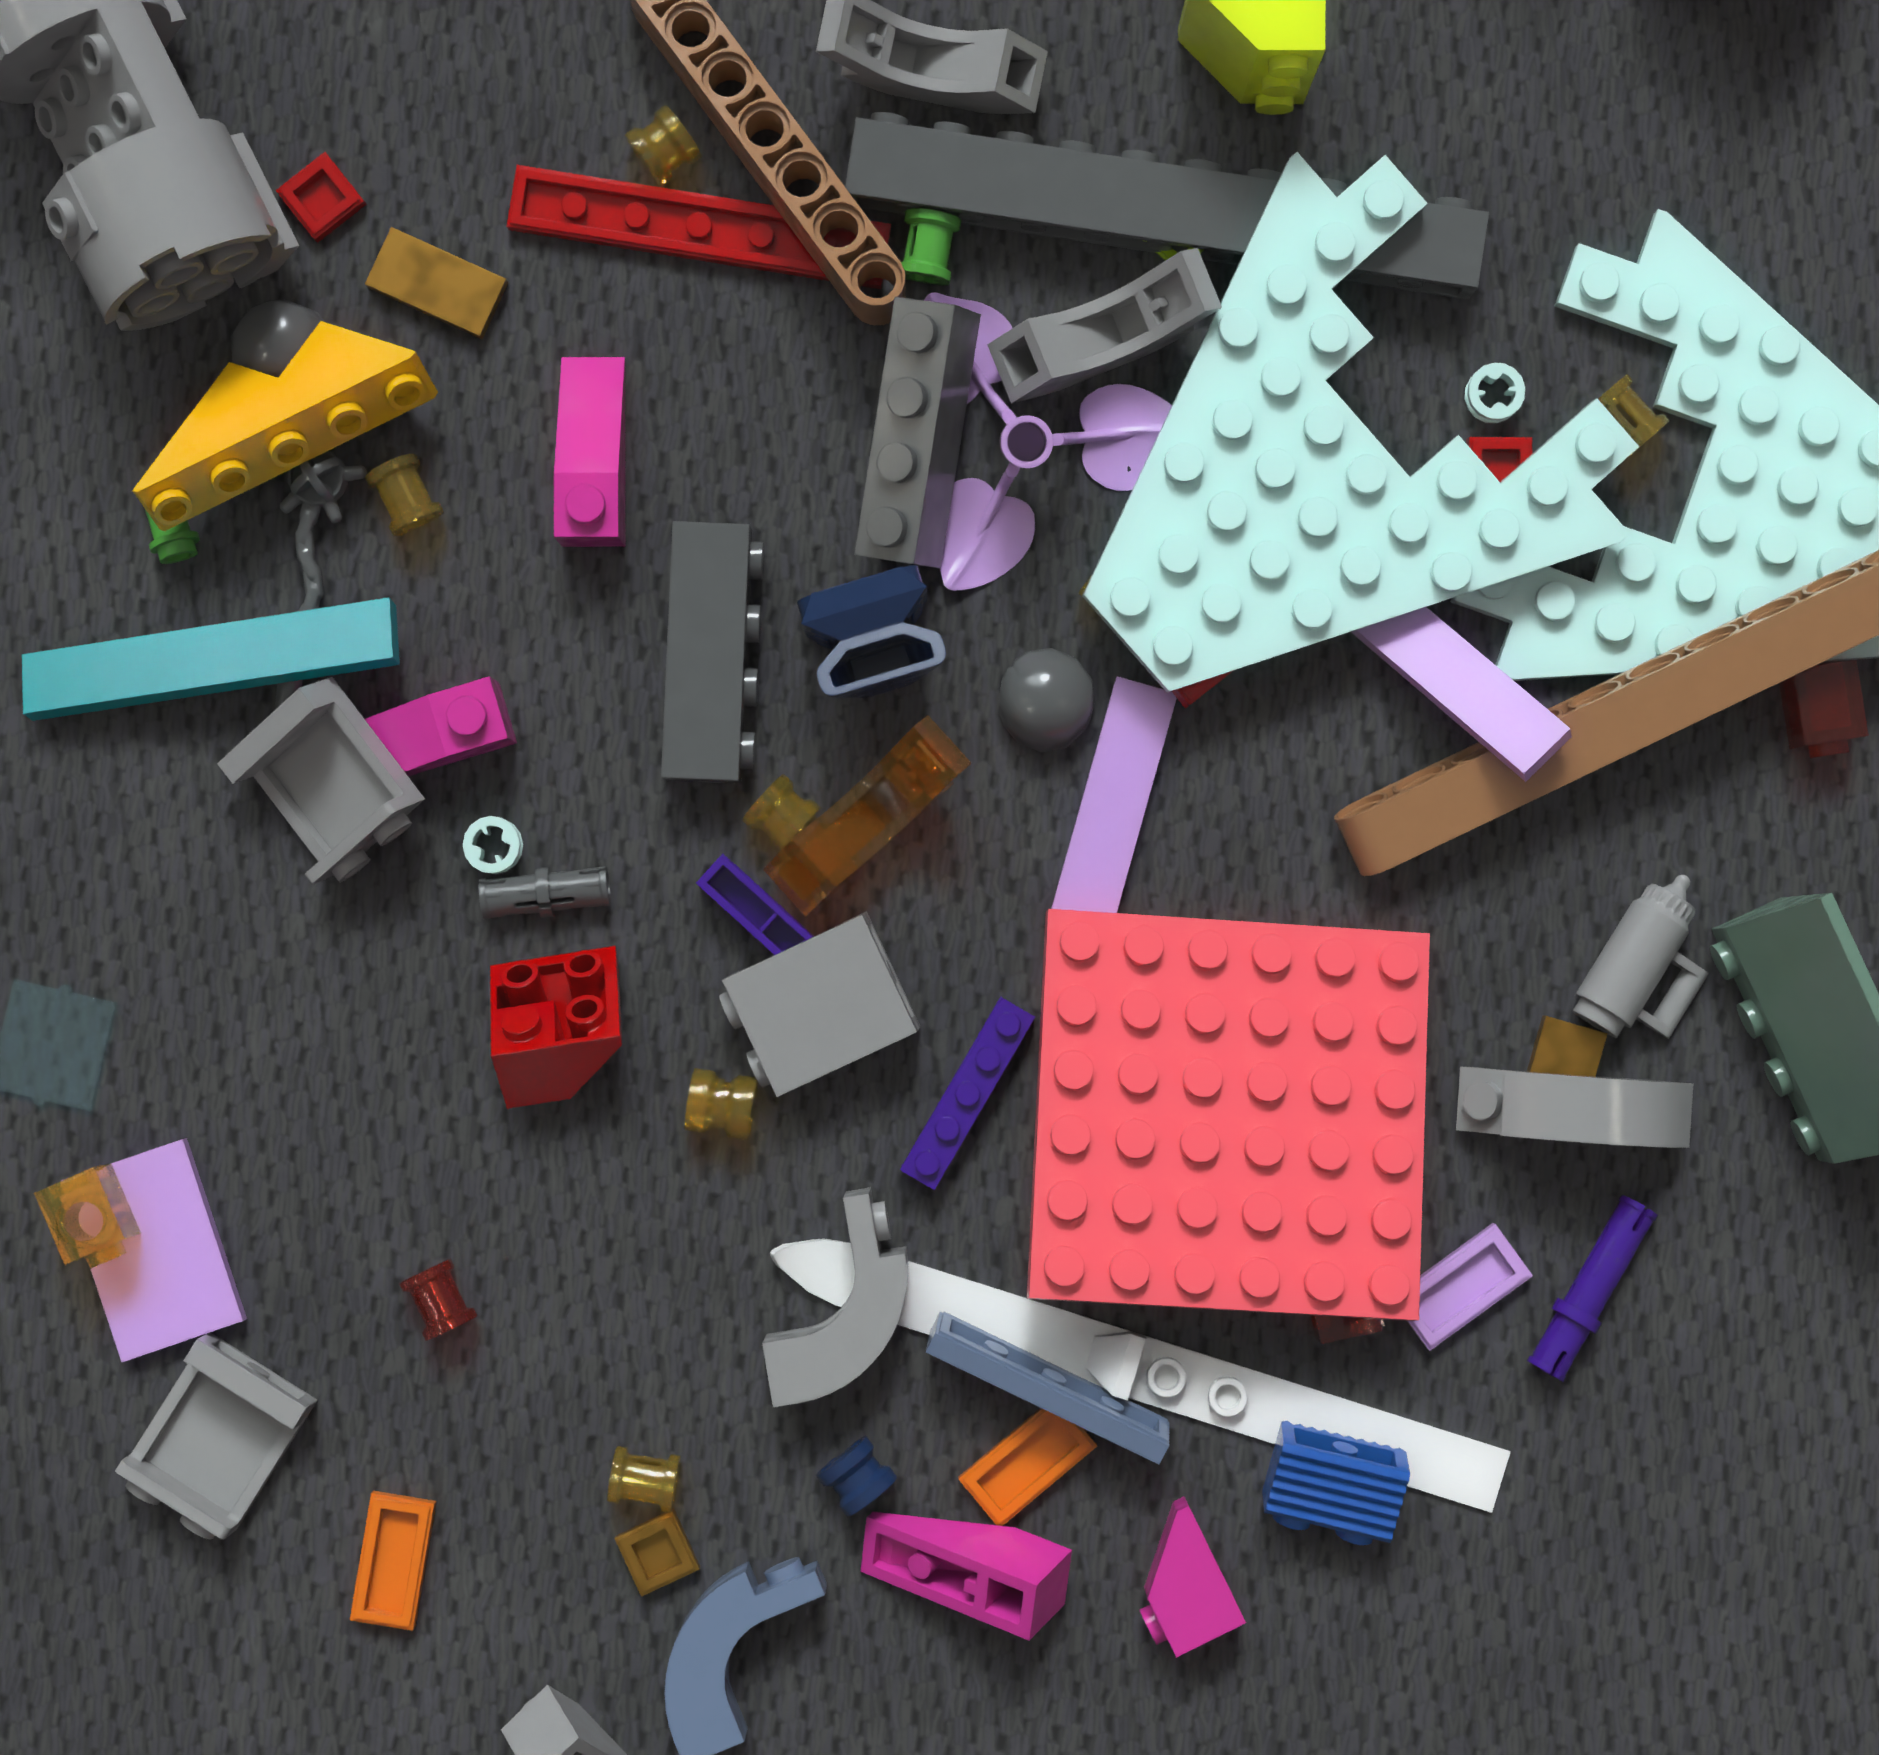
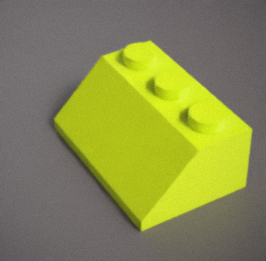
[1178,0,1326,115]

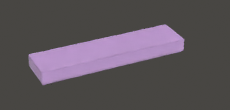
[1351,607,1572,782]
[1051,676,1177,913]

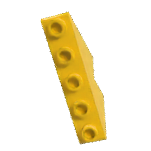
[132,321,438,531]

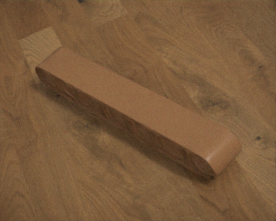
[629,0,906,325]

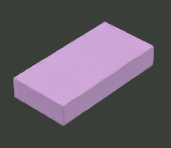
[1407,1223,1533,1351]

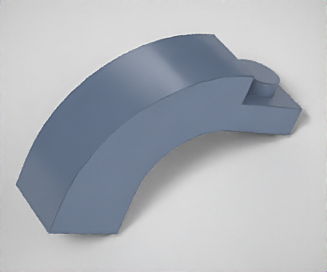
[665,1557,827,1755]

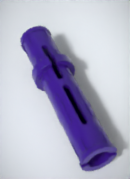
[1526,1195,1658,1382]

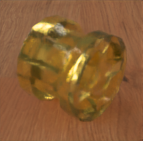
[624,105,702,187]
[742,774,822,855]

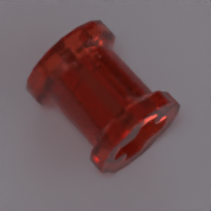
[399,1258,478,1341]

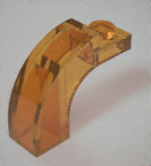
[763,715,972,917]

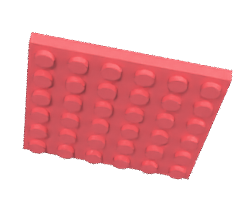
[1027,909,1430,1321]

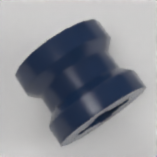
[816,1436,897,1517]

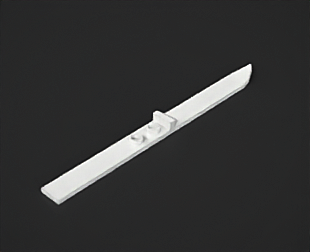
[770,1239,1511,1513]

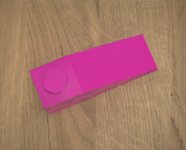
[554,357,625,547]
[365,676,517,776]
[861,1512,1072,1641]

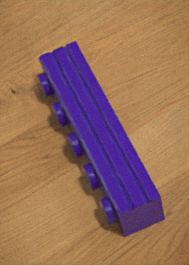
[696,854,814,955]
[900,997,1035,1190]

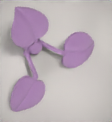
[924,292,1172,591]

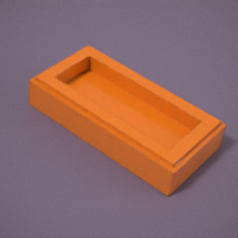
[958,1408,1097,1526]
[350,1491,437,1631]

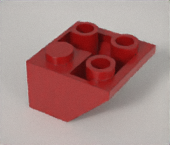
[490,946,622,1109]

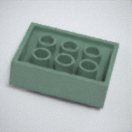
[1710,893,1879,1164]

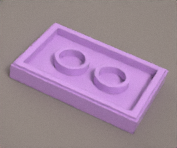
[61,1138,247,1362]

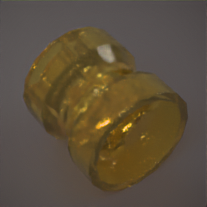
[684,1068,758,1140]

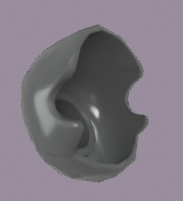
[230,300,325,378]
[999,648,1094,752]

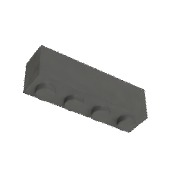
[854,297,981,568]
[661,521,764,784]

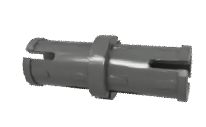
[478,866,611,920]

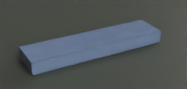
[926,1312,1169,1465]

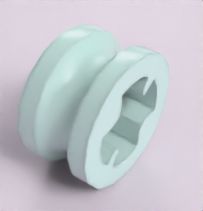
[1464,363,1525,423]
[463,816,523,874]

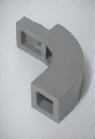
[816,0,1048,114]
[987,248,1222,403]
[1456,1067,1693,1148]
[762,1187,908,1407]

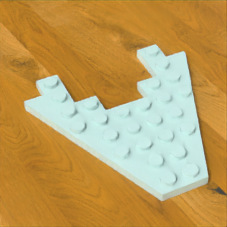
[1082,152,1639,692]
[1450,209,1879,681]

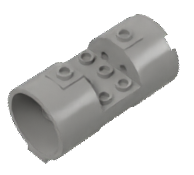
[0,0,299,331]

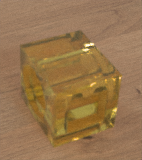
[34,1163,141,1269]

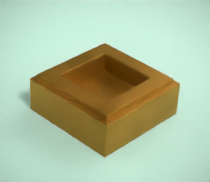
[1527,1016,1607,1077]
[614,1509,701,1597]

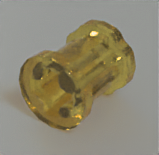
[1598,373,1670,458]
[365,453,444,536]
[607,1446,681,1513]

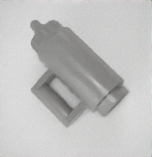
[1572,875,1709,1039]

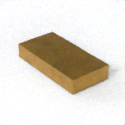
[365,227,509,339]

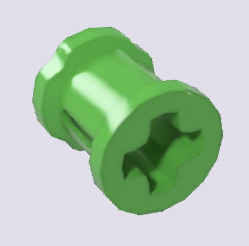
[901,208,961,286]

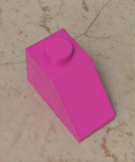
[1140,1497,1246,1658]

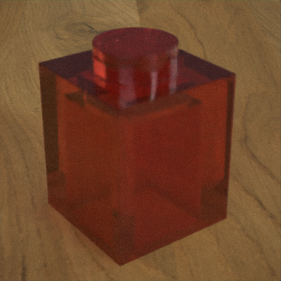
[1779,660,1869,759]

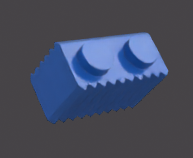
[1262,1421,1410,1545]

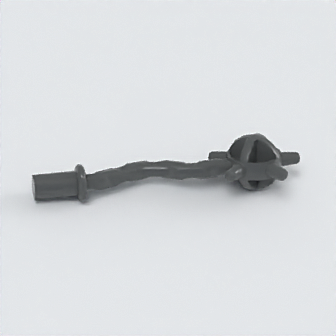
[275,450,367,709]

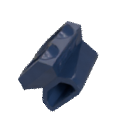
[797,565,946,698]

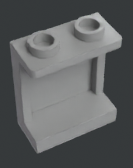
[217,677,425,885]
[719,911,920,1097]
[115,1332,318,1540]

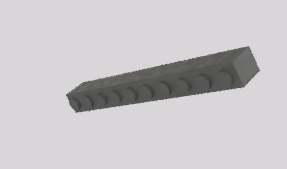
[845,112,1489,300]

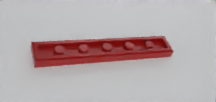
[506,165,891,289]

